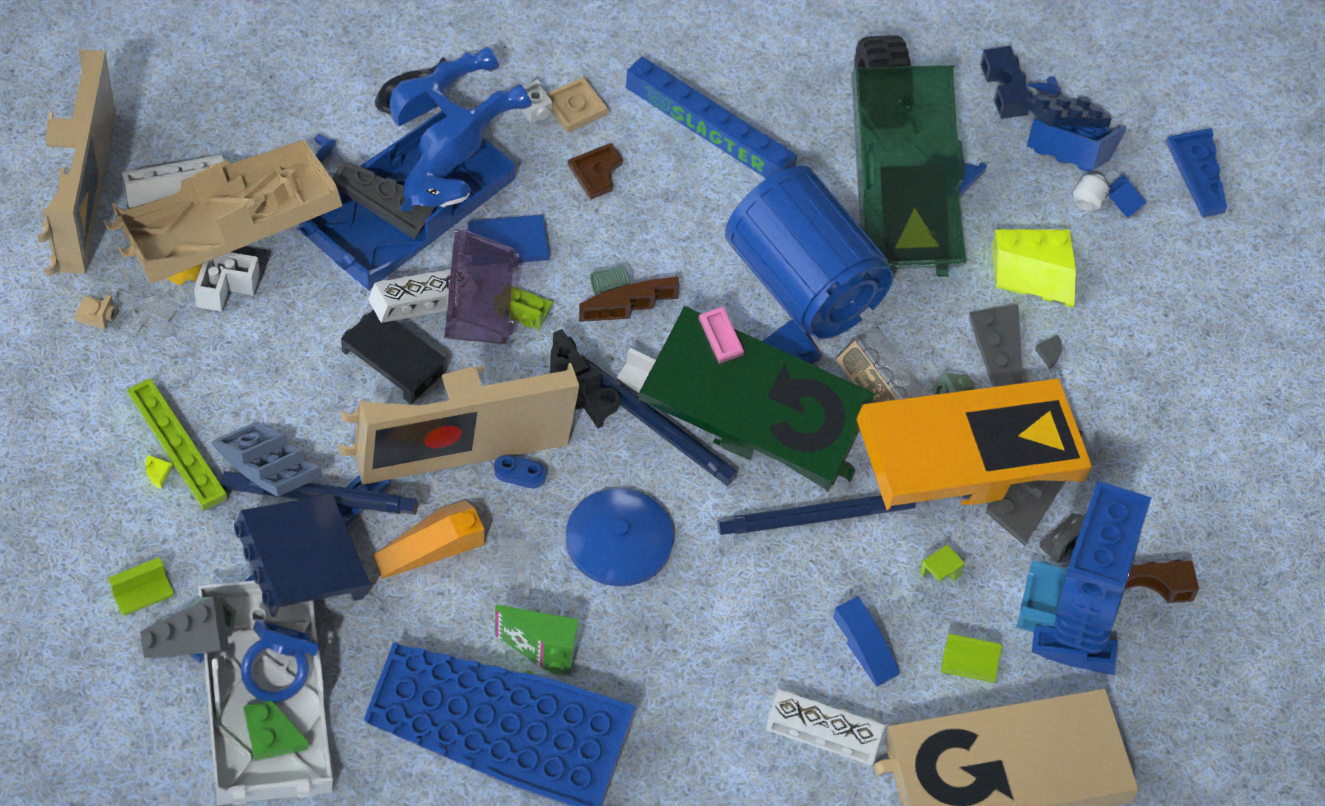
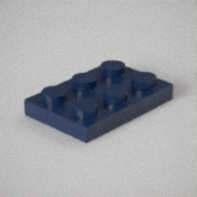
[1024,95,1112,127]

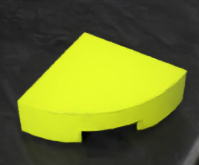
[145,455,173,489]

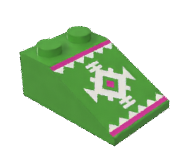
[495,604,579,675]

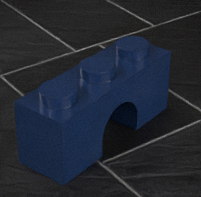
[980,46,1033,119]

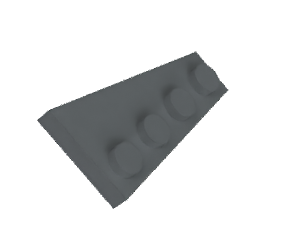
[332,161,435,239]
[969,305,1023,387]
[140,596,229,658]

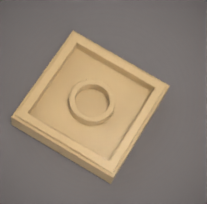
[546,77,609,133]

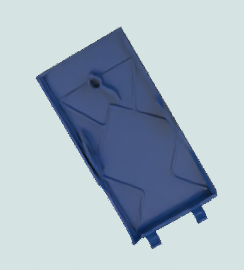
[297,111,515,291]

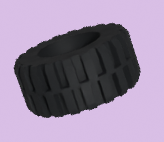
[854,35,913,130]

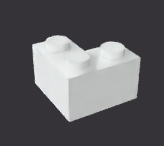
[194,252,260,312]

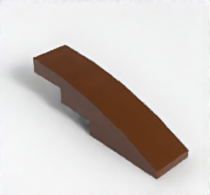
[578,277,679,322]

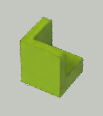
[920,544,965,582]

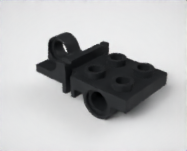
[550,329,619,428]

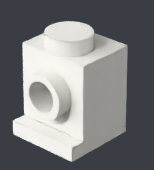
[521,79,553,123]

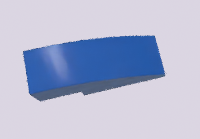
[833,596,900,687]
[1032,626,1118,675]

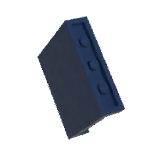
[234,494,371,617]

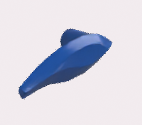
[1027,76,1061,95]
[315,134,336,162]

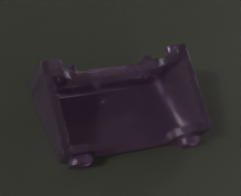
[444,229,519,344]

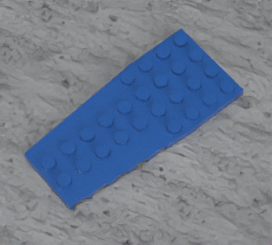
[364,642,636,806]

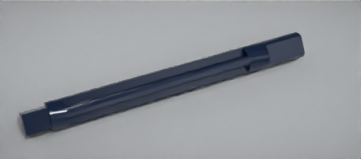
[587,359,737,486]
[221,471,419,515]
[717,495,916,535]

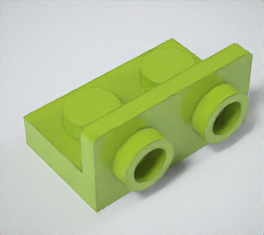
[493,284,553,330]

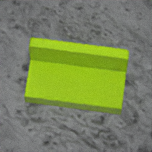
[108,557,174,616]
[941,634,1003,683]

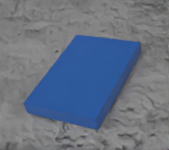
[468,215,549,267]

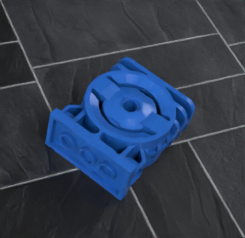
[1053,481,1152,653]

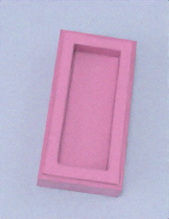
[699,306,744,363]

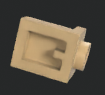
[75,295,116,329]

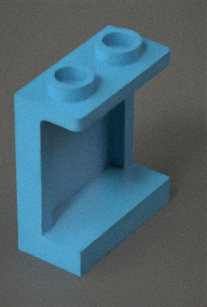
[1016,561,1067,632]

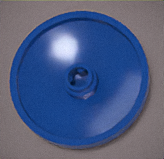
[566,488,674,586]

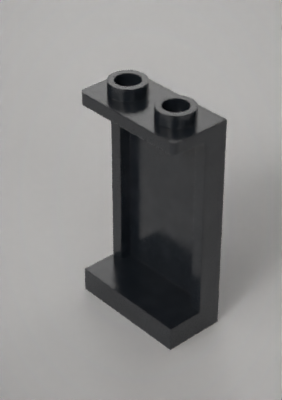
[341,309,446,404]

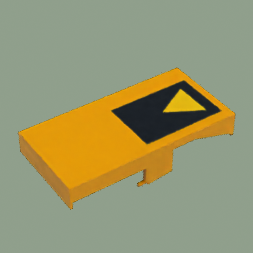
[857,378,1093,510]

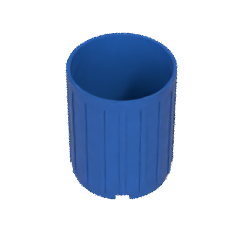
[725,166,893,340]

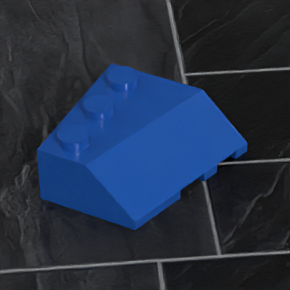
[1026,117,1127,172]

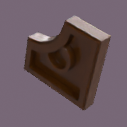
[567,143,623,200]

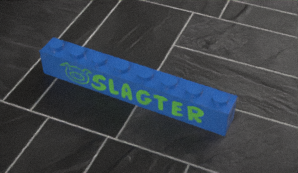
[626,56,797,179]

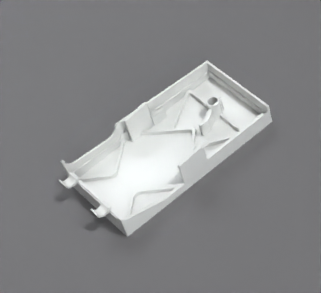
[198,581,333,805]

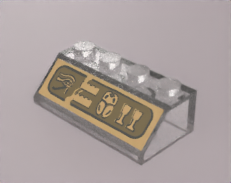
[831,326,930,403]

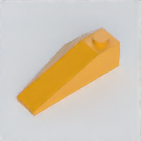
[373,500,484,579]

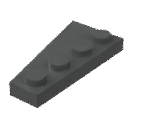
[985,481,1066,546]

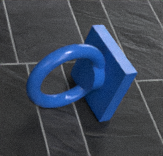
[241,618,319,703]

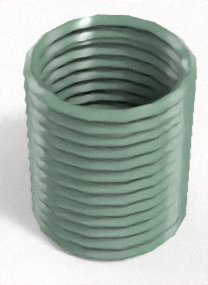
[590,265,630,296]

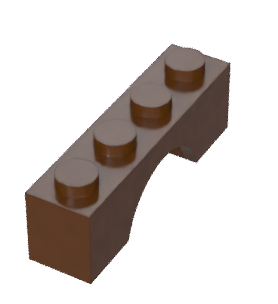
[1124,559,1199,603]

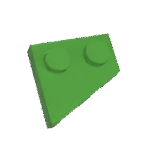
[243,701,309,761]

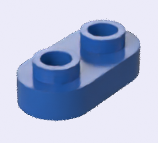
[494,455,546,489]

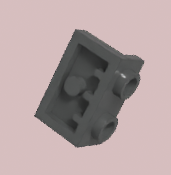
[1039,513,1086,563]

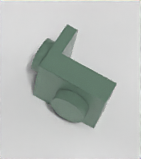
[932,373,975,395]

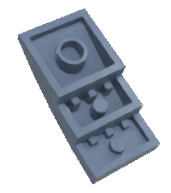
[212,422,322,497]

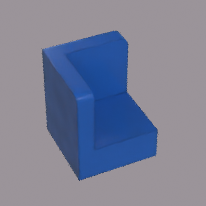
[1108,174,1147,217]

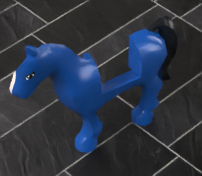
[375,46,532,212]

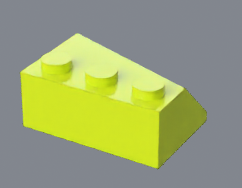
[991,229,1076,308]

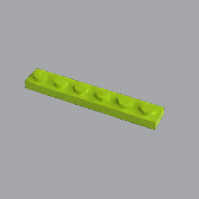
[127,378,227,511]

